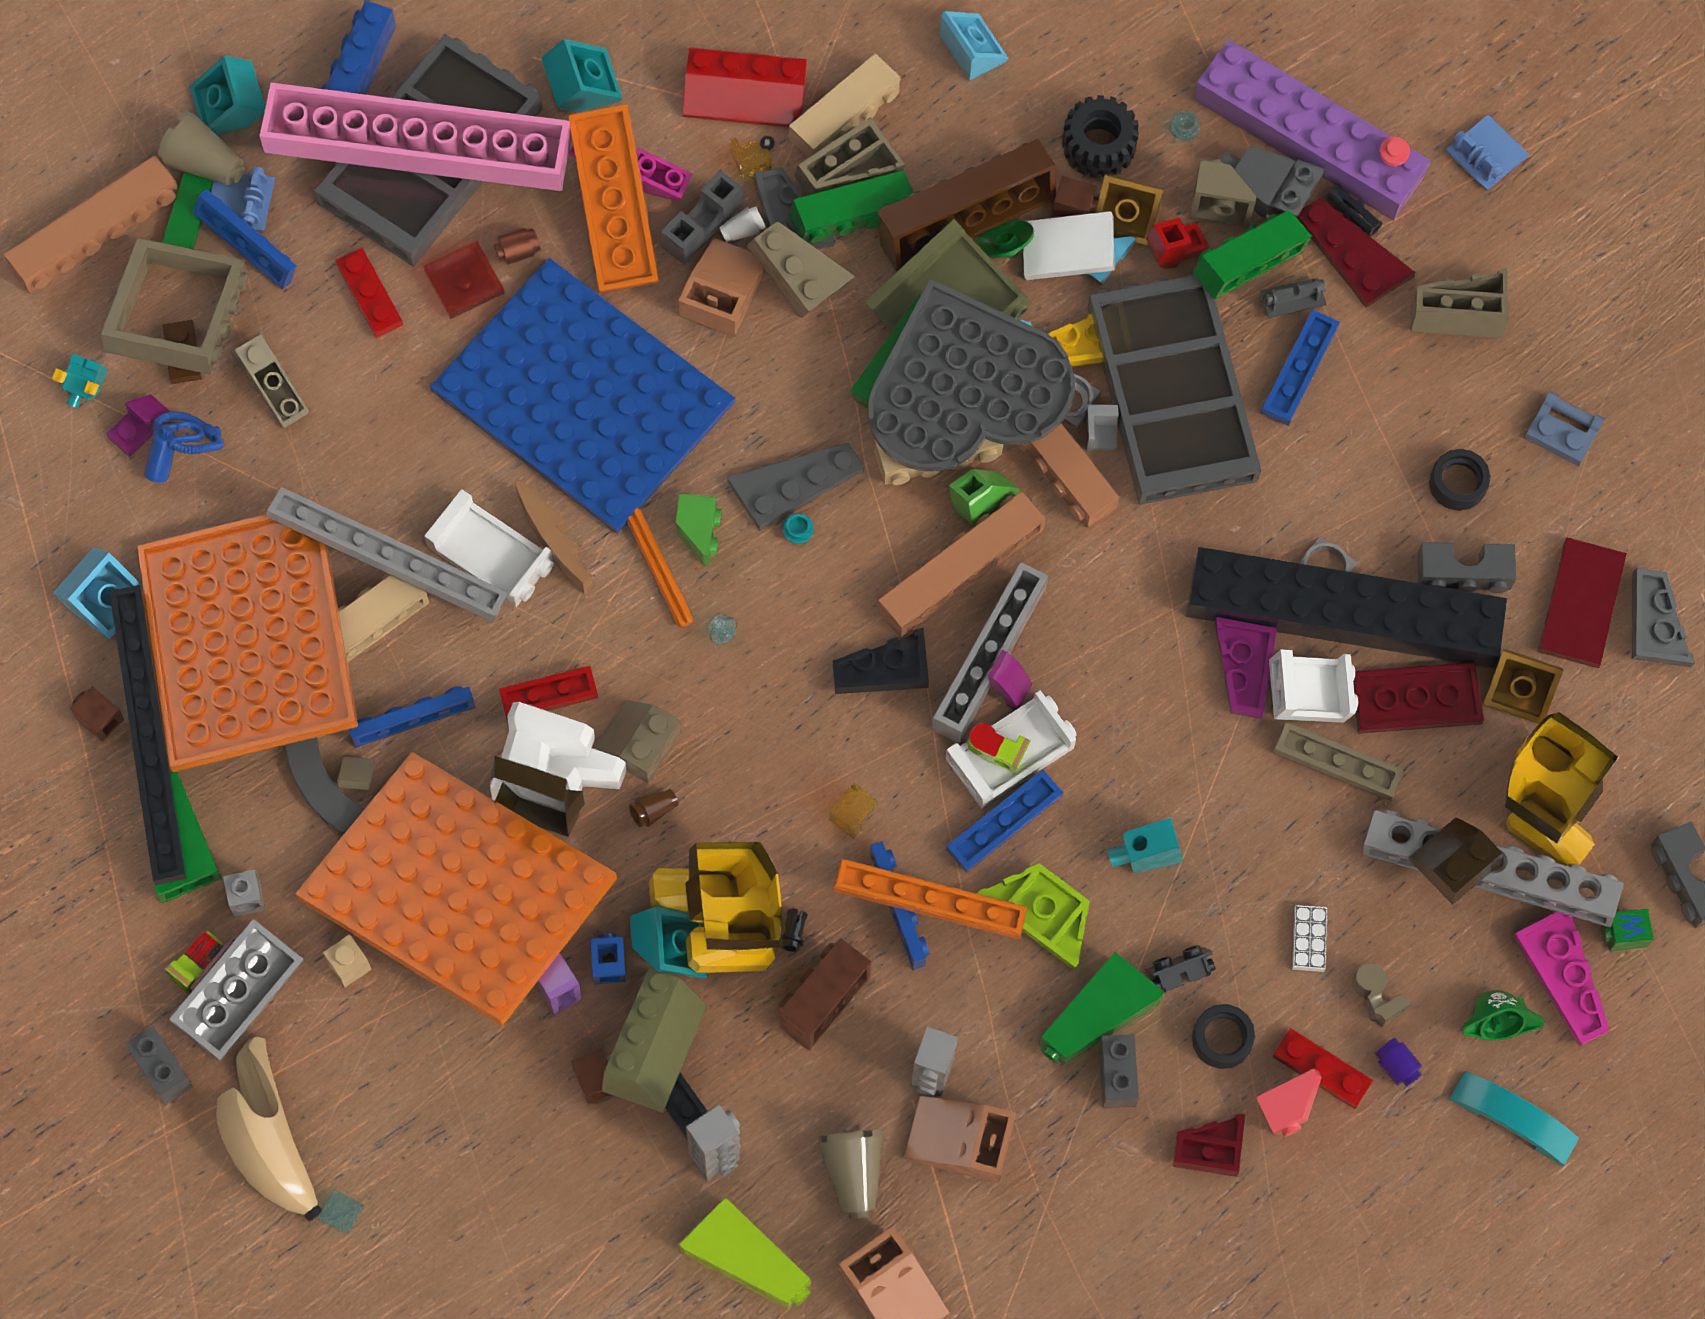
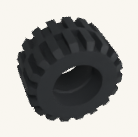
[1062,95,1139,178]

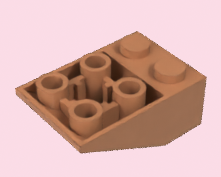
[678,238,765,337]
[904,1096,1016,1184]
[838,1226,950,1319]

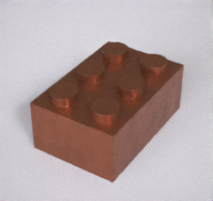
[778,938,871,1051]

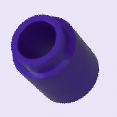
[1375,1038,1422,1087]

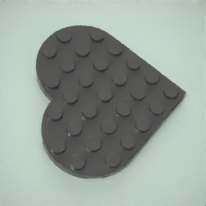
[868,279,1075,472]

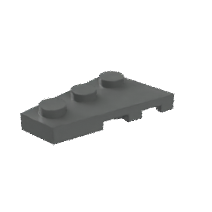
[753,168,836,249]
[1632,568,1695,667]

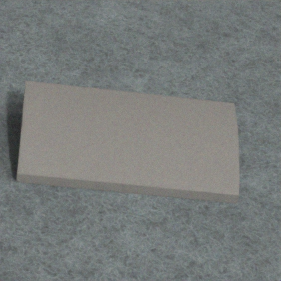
[169,919,304,1063]

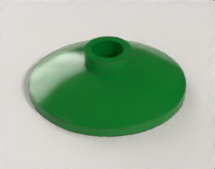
[977,220,1034,258]

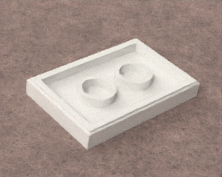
[1023,211,1115,280]

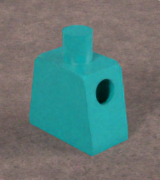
[1107,817,1183,873]

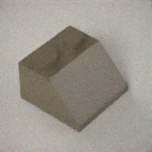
[1190,159,1256,228]
[596,700,681,783]

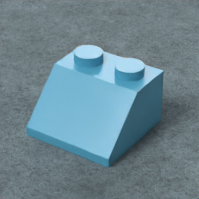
[53,547,145,639]

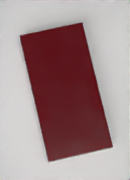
[1538,537,1627,669]
[1353,662,1484,734]

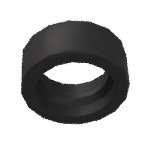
[1429,449,1491,511]
[1192,1004,1255,1069]

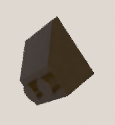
[1409,817,1503,905]

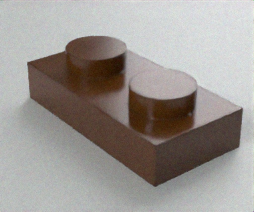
[162,320,202,384]

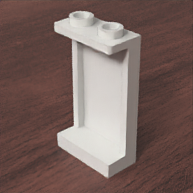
[424,489,554,607]
[946,690,1077,809]

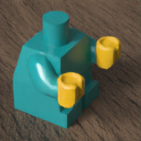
[52,353,109,409]

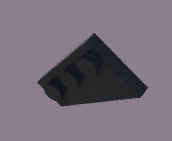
[833,628,929,694]

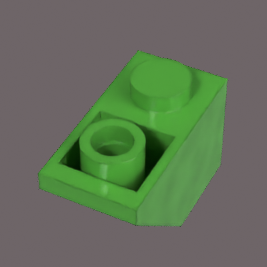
[949,469,1020,526]
[676,494,722,566]

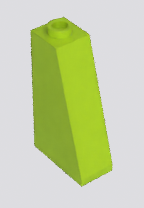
[679,1197,811,1309]

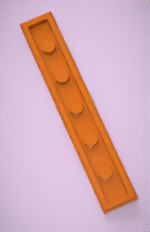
[833,858,1027,940]

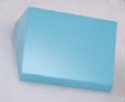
[939,11,1009,81]

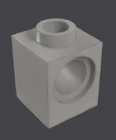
[223,869,266,917]

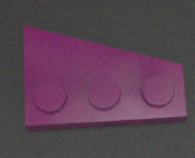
[1214,617,1277,719]

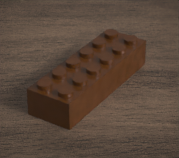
[877,139,1056,272]

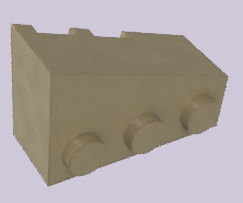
[1411,268,1508,338]

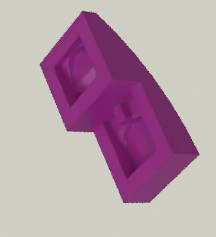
[988,650,1032,710]

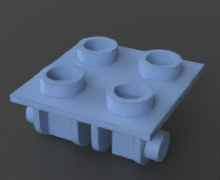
[1446,115,1530,191]
[211,167,275,232]

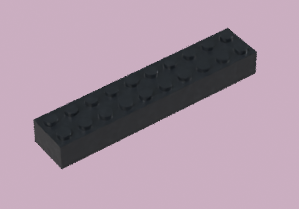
[1186,547,1507,668]

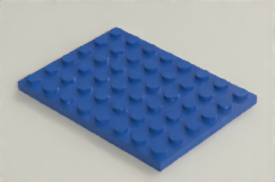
[430,258,735,534]

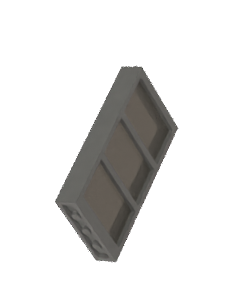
[315,34,542,267]
[1088,273,1261,505]

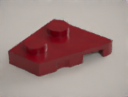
[1173,1114,1245,1177]

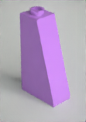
[536,953,582,1015]

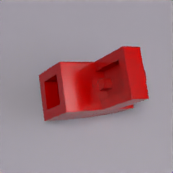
[1146,217,1210,269]

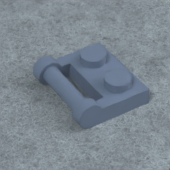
[1524,390,1605,466]

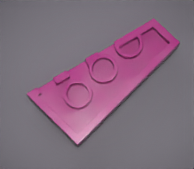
[1513,912,1610,1047]

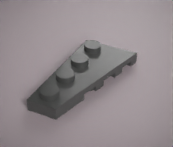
[727,443,864,531]

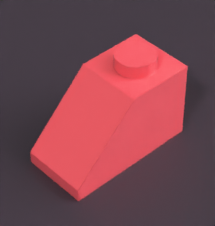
[1256,1069,1322,1137]

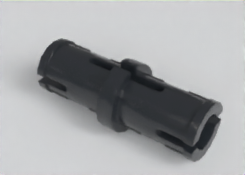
[1326,184,1383,237]

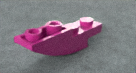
[569,145,692,201]

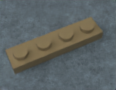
[1273,722,1403,801]

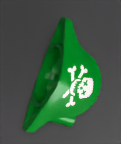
[1462,990,1545,1041]

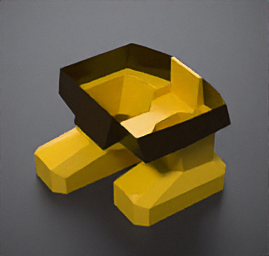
[1505,712,1618,866]
[648,842,783,973]

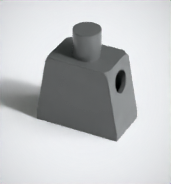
[1221,146,1295,218]

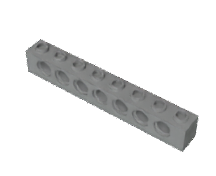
[1363,810,1624,928]

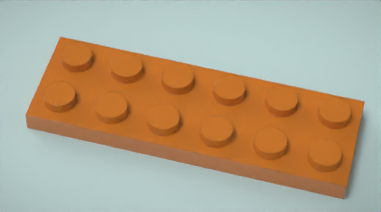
[568,104,660,293]

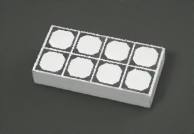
[1292,905,1327,972]

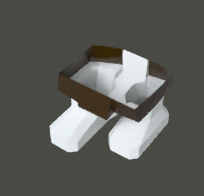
[490,702,627,837]

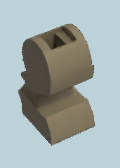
[1353,963,1412,1027]

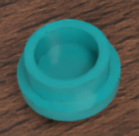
[783,514,814,544]

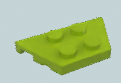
[977,863,1090,971]

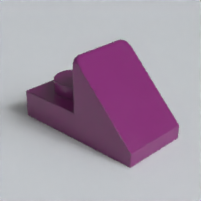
[106,395,171,457]

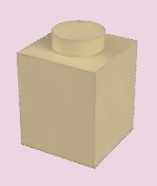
[323,934,372,987]

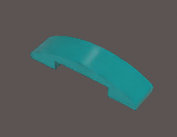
[1449,1071,1579,1166]

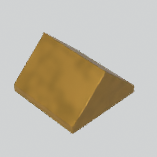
[1096,174,1164,246]
[1483,648,1564,723]

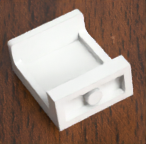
[1269,650,1358,723]

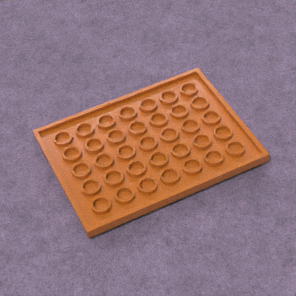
[137,501,358,772]
[295,752,617,1026]

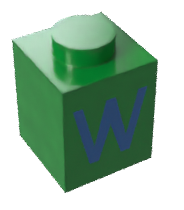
[1601,909,1654,951]

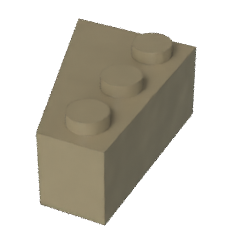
[794,117,905,195]
[747,221,856,318]

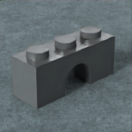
[661,170,743,265]
[1417,542,1516,593]
[1651,821,1705,929]

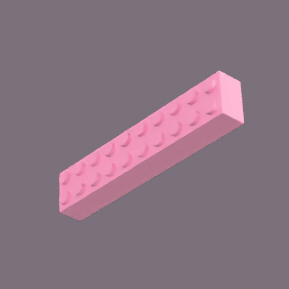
[260,83,571,191]

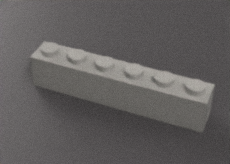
[932,562,1048,744]

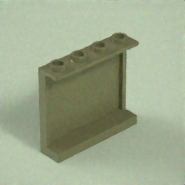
[865,219,1031,331]

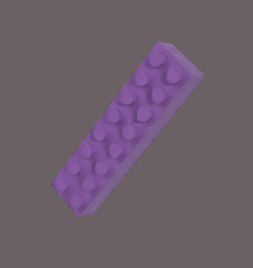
[1193,39,1431,220]

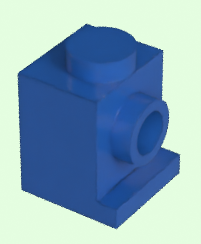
[591,933,626,984]

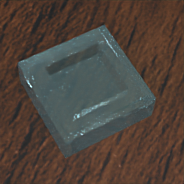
[318,1190,364,1235]

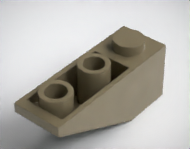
[231,334,310,428]

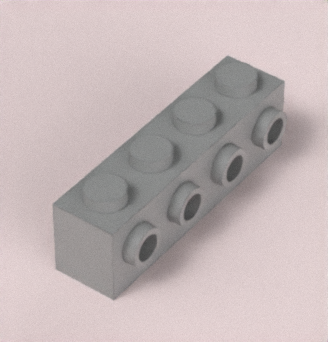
[686,1104,741,1181]

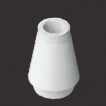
[719,206,766,243]

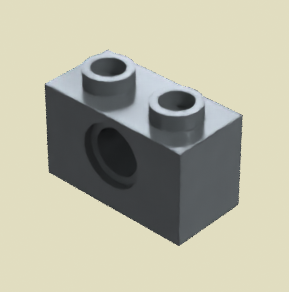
[125,1025,193,1105]
[1099,1035,1139,1108]

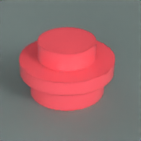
[1379,137,1410,166]

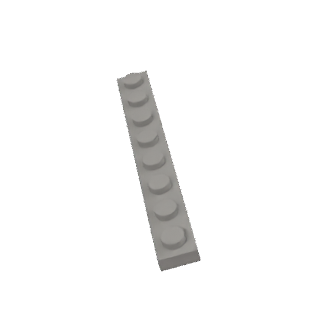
[266,487,508,622]

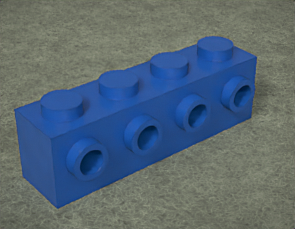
[321,0,396,95]

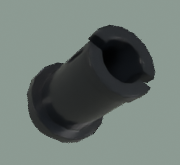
[781,909,808,952]

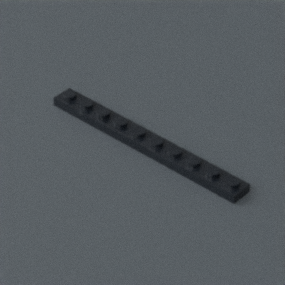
[109,585,187,885]

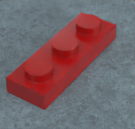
[335,248,403,338]
[499,666,598,721]
[1272,1028,1373,1109]

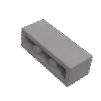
[911,1027,958,1097]

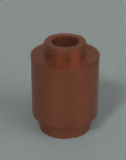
[494,227,541,265]

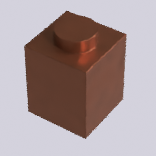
[1052,176,1099,217]
[70,686,124,742]
[571,1049,613,1104]

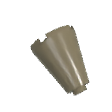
[158,111,245,186]
[818,1129,883,1219]

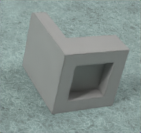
[1085,405,1119,451]

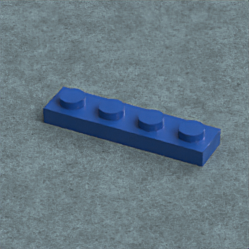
[193,189,297,290]
[1261,309,1340,426]
[349,686,475,748]
[946,769,1063,873]
[870,841,929,970]

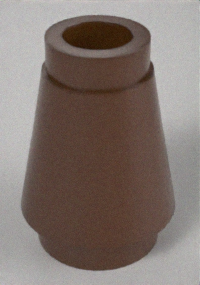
[629,789,678,827]

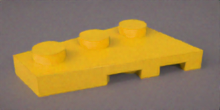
[1048,302,1132,367]

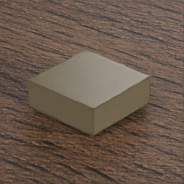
[338,756,375,790]

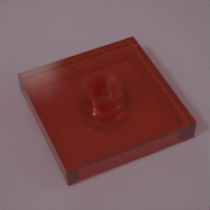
[423,241,505,319]

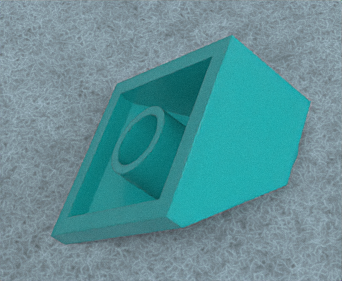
[630,907,707,979]

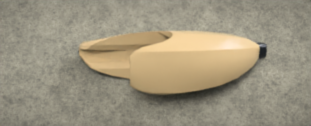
[216,1037,323,1222]

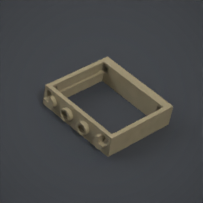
[101,238,248,375]

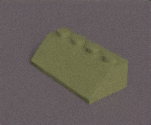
[602,967,707,1113]

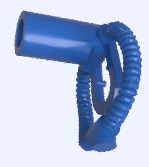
[144,411,224,483]

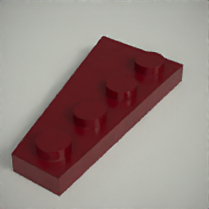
[1296,198,1416,308]

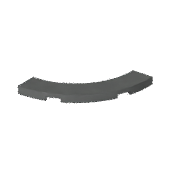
[286,737,364,834]

